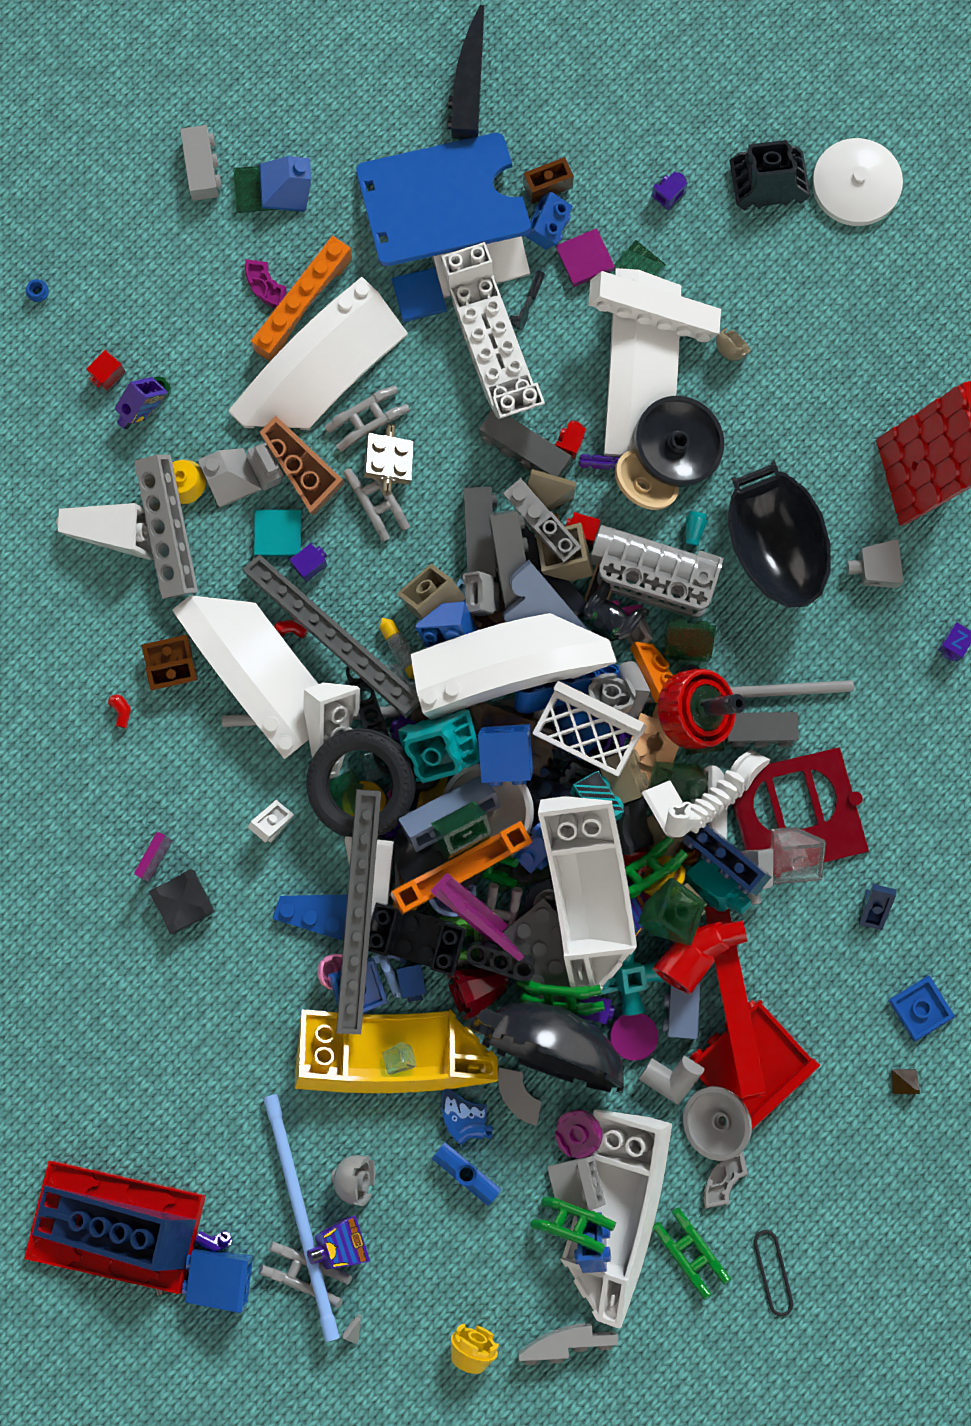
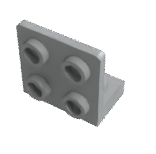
[548,1156,606,1212]

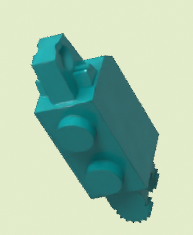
[681,857,751,914]

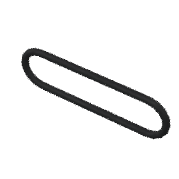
[754,1230,794,1316]

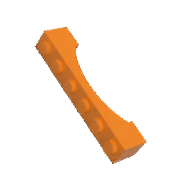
[251,235,352,362]
[390,821,532,915]

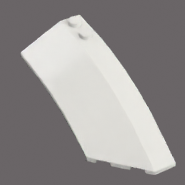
[172,595,318,759]
[538,796,637,996]

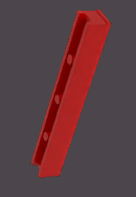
[704,907,766,1102]

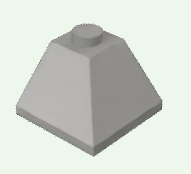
[198,448,262,508]

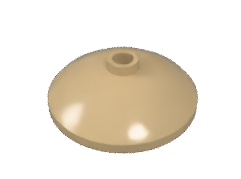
[615,450,679,510]

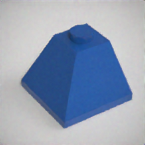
[259,156,311,212]

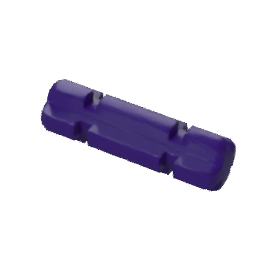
[579,454,620,470]

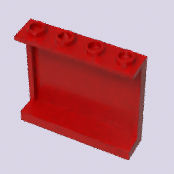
[689,1000,821,1129]

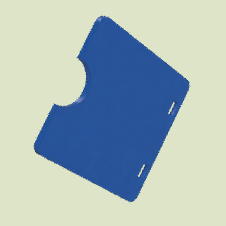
[356,133,531,266]

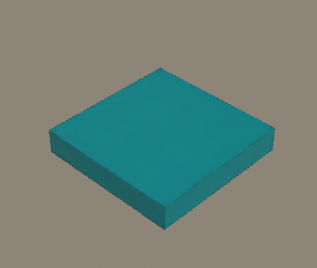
[254,510,302,557]

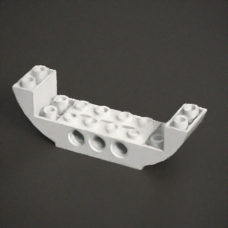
[441,242,545,419]

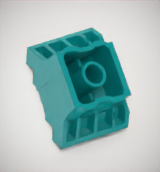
[398,709,480,783]

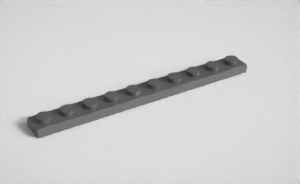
[242,554,420,718]
[336,789,381,1034]

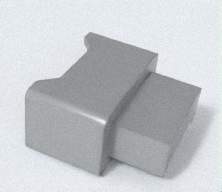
[246,442,283,490]
[463,571,499,617]

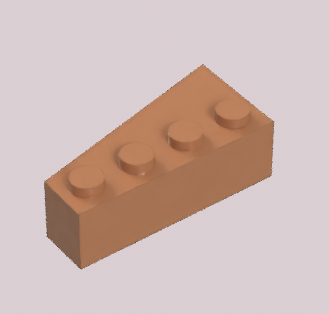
[260,416,345,516]

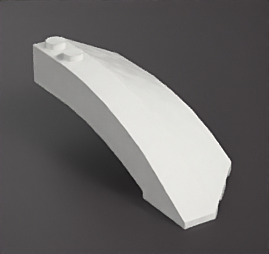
[604,268,681,457]
[229,277,408,431]
[411,613,617,720]
[560,1109,672,1329]

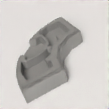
[498,1068,542,1126]
[704,1152,748,1209]

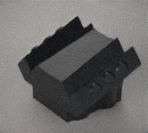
[729,140,811,211]

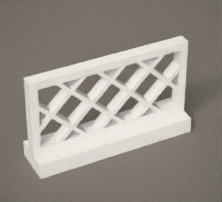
[532,681,646,777]

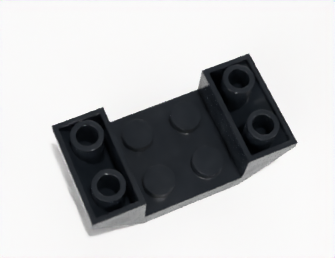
[368,902,467,976]

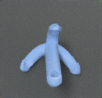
[373,954,408,998]

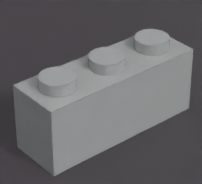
[180,125,222,201]

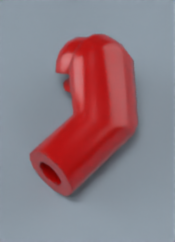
[274,619,308,639]
[108,694,131,729]

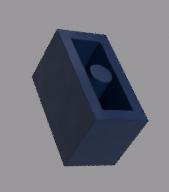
[397,965,427,1003]

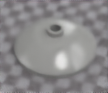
[683,1086,752,1161]

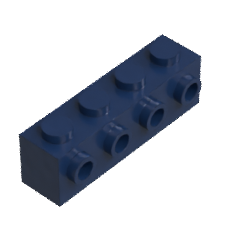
[682,823,772,896]

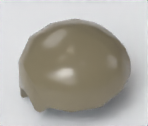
[716,328,751,361]

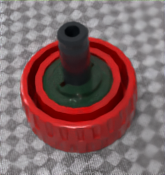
[658,669,745,749]

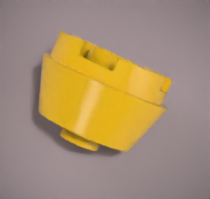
[172,459,206,504]
[451,1324,499,1374]

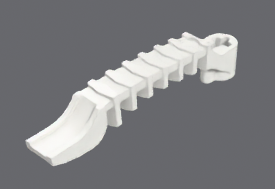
[665,750,770,837]

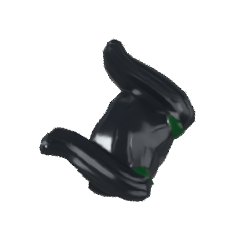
[583,580,649,642]

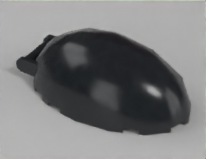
[728,461,831,608]
[468,1001,624,1093]

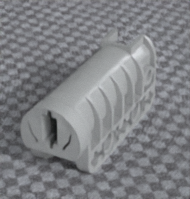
[590,525,724,619]

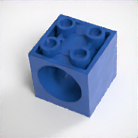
[478,724,533,786]

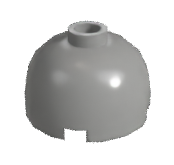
[587,673,636,714]
[331,1155,376,1206]

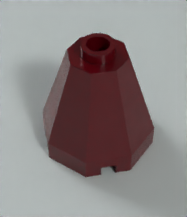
[447,968,509,1020]

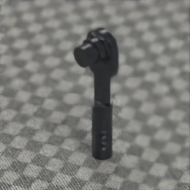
[509,271,545,330]

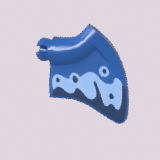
[442,1089,493,1145]

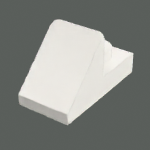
[247,800,294,843]

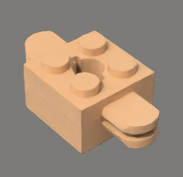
[628,703,679,789]

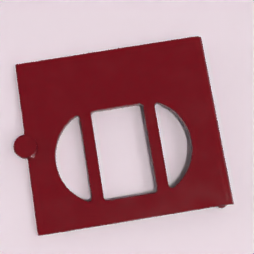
[733,747,869,875]

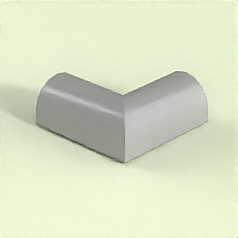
[619,661,651,719]
[638,1056,704,1105]

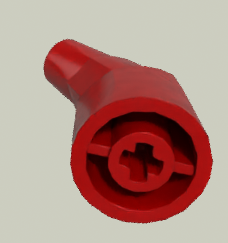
[652,920,748,995]

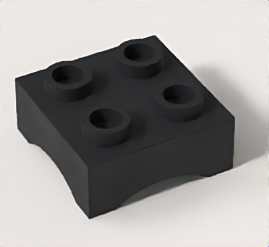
[616,797,654,855]
[149,869,215,935]

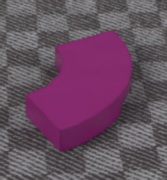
[245,259,287,309]

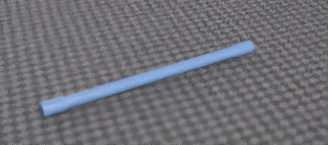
[263,1094,340,1342]

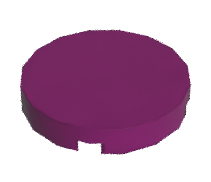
[610,1013,658,1060]
[555,1109,602,1159]

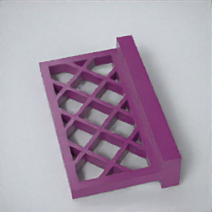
[430,873,524,961]

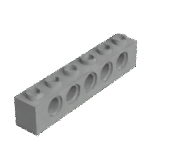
[135,455,198,599]

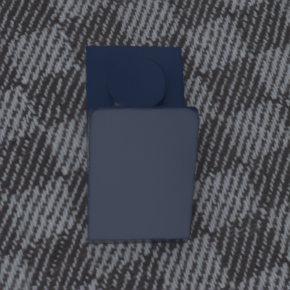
[859,884,896,930]

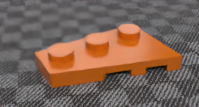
[630,642,697,703]

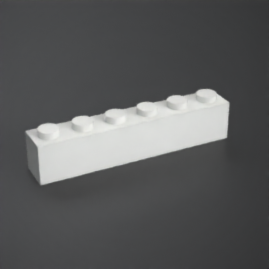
[588,271,721,342]

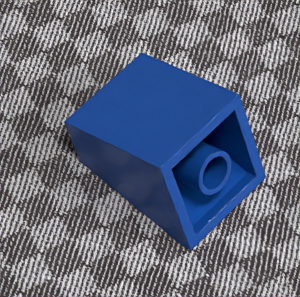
[182,1249,254,1313]

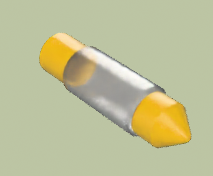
[379,618,415,680]

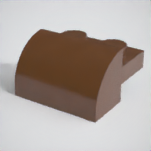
[141,635,198,691]

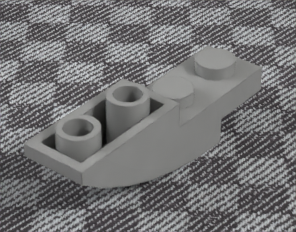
[503,478,582,563]
[518,1322,618,1365]

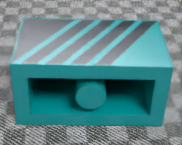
[570,771,624,821]

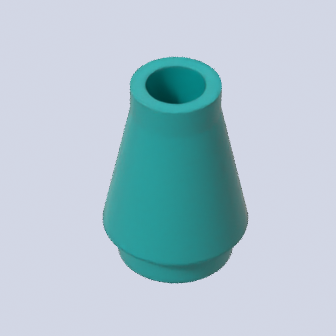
[685,511,708,546]

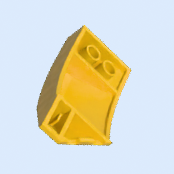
[295,1009,498,1093]

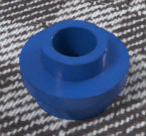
[26,279,49,302]

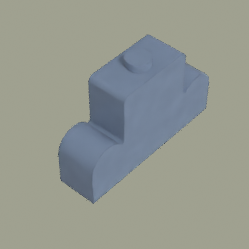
[502,560,589,631]

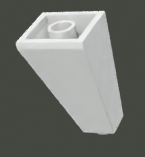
[57,503,154,560]
[345,836,394,922]

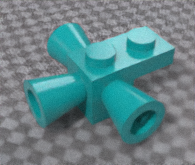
[600,950,664,1016]

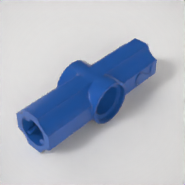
[432,1142,502,1206]

